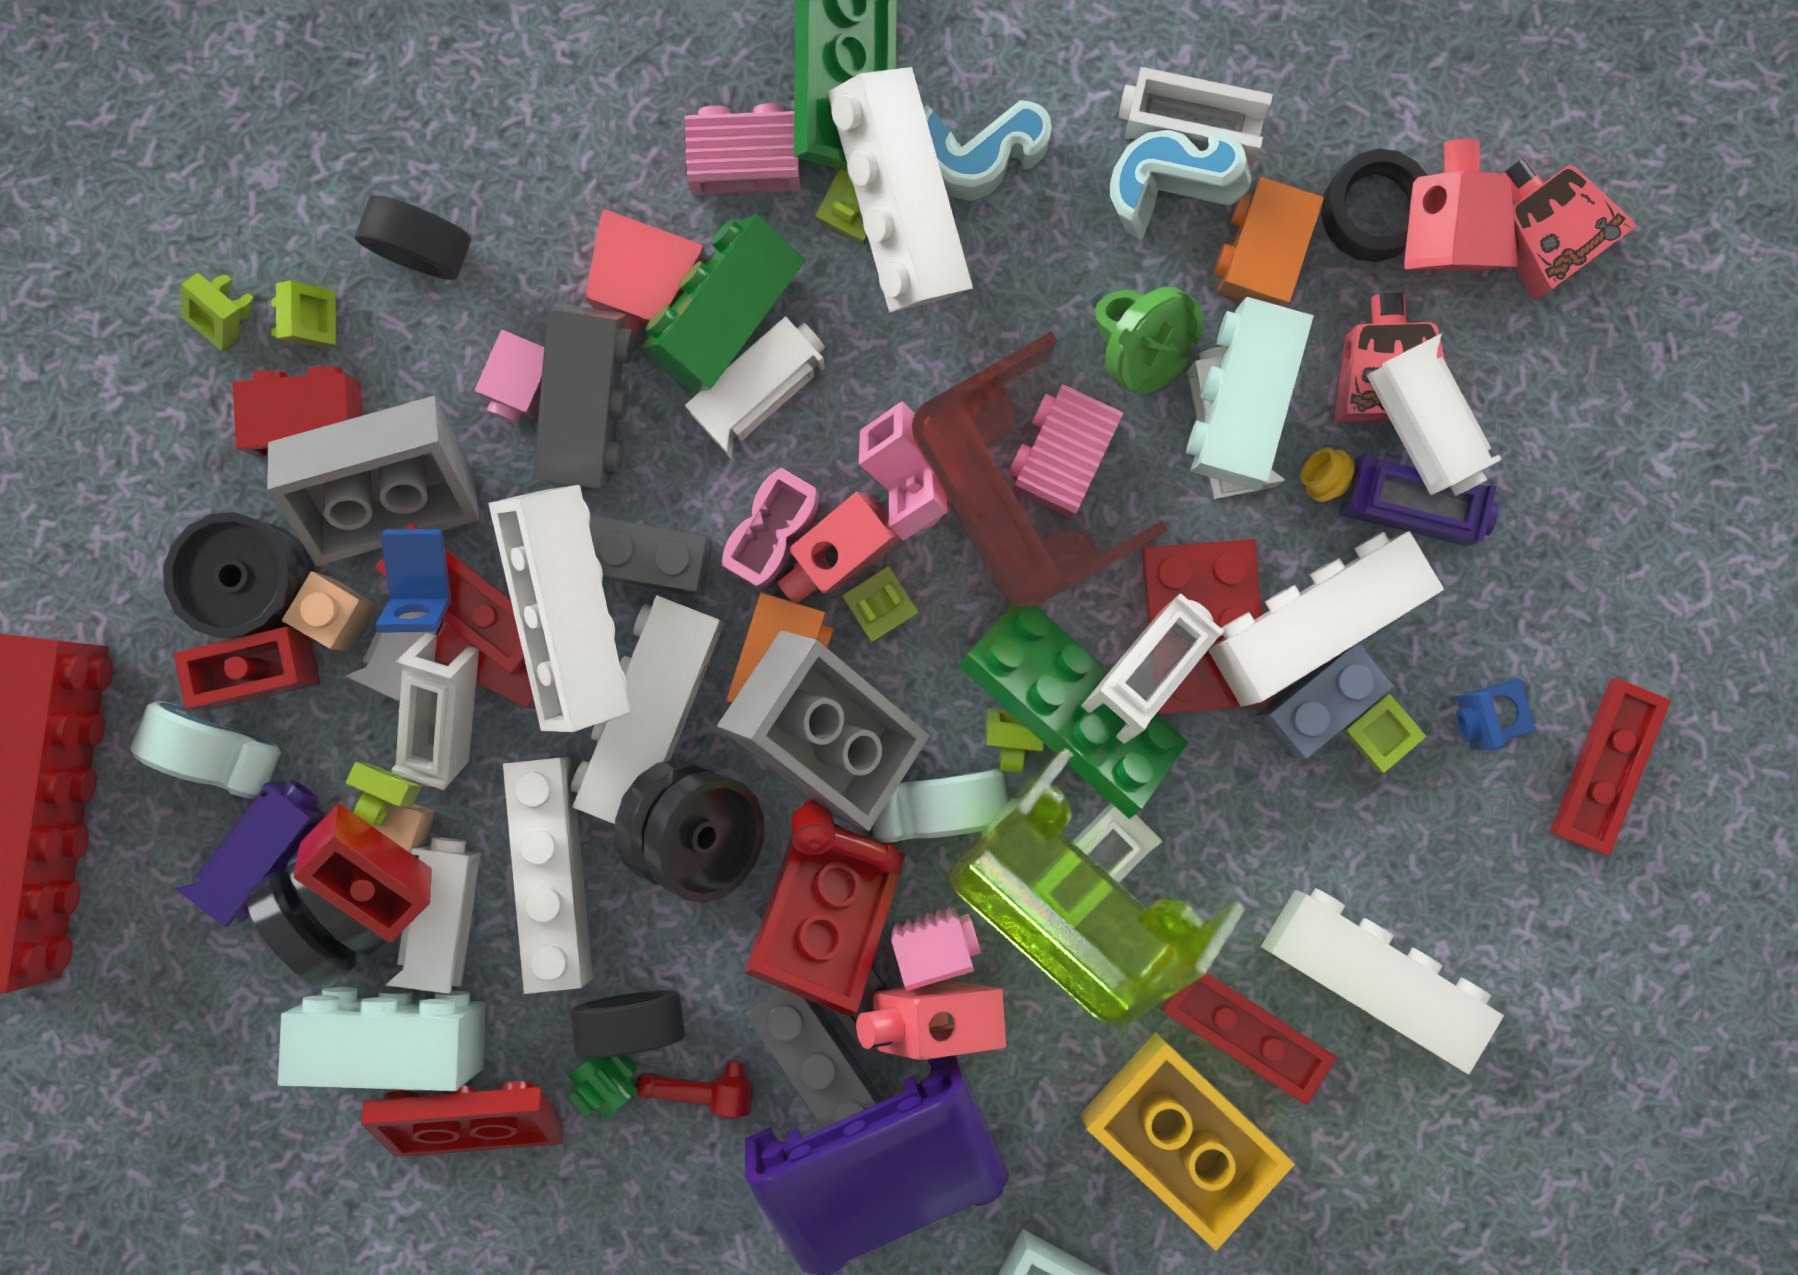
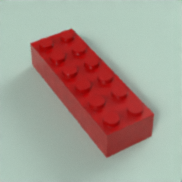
[0,634,113,993]

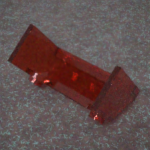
[912,331,1168,608]

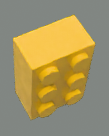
[1080,1032,1295,1251]

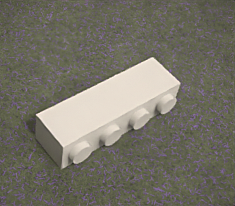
[827,67,973,313]
[488,485,631,732]
[1208,531,1444,707]
[570,595,725,824]
[503,757,593,994]
[1261,888,1504,1075]

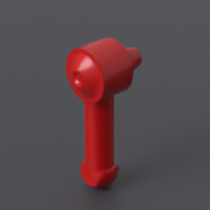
[791,800,901,873]
[635,1060,754,1120]

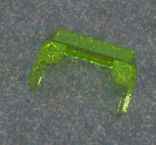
[949,747,1246,1026]

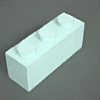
[1186,297,1314,490]

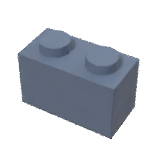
[1257,643,1394,759]

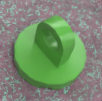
[1094,286,1204,394]

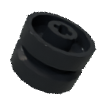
[163,512,314,639]
[615,759,764,903]
[246,852,387,988]

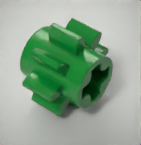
[567,1055,639,1120]

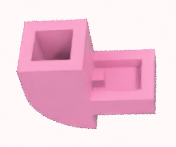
[859,401,960,541]

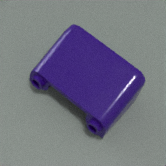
[745,1055,1009,1275]

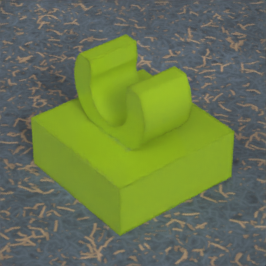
[815,169,868,245]
[181,273,253,352]
[271,280,336,347]
[842,566,919,643]
[1341,693,1427,773]
[985,708,1044,773]
[346,762,422,827]

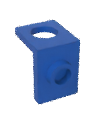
[376,529,452,633]
[1456,679,1536,750]

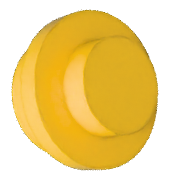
[1300,447,1355,502]

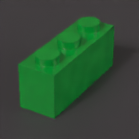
[640,214,806,393]

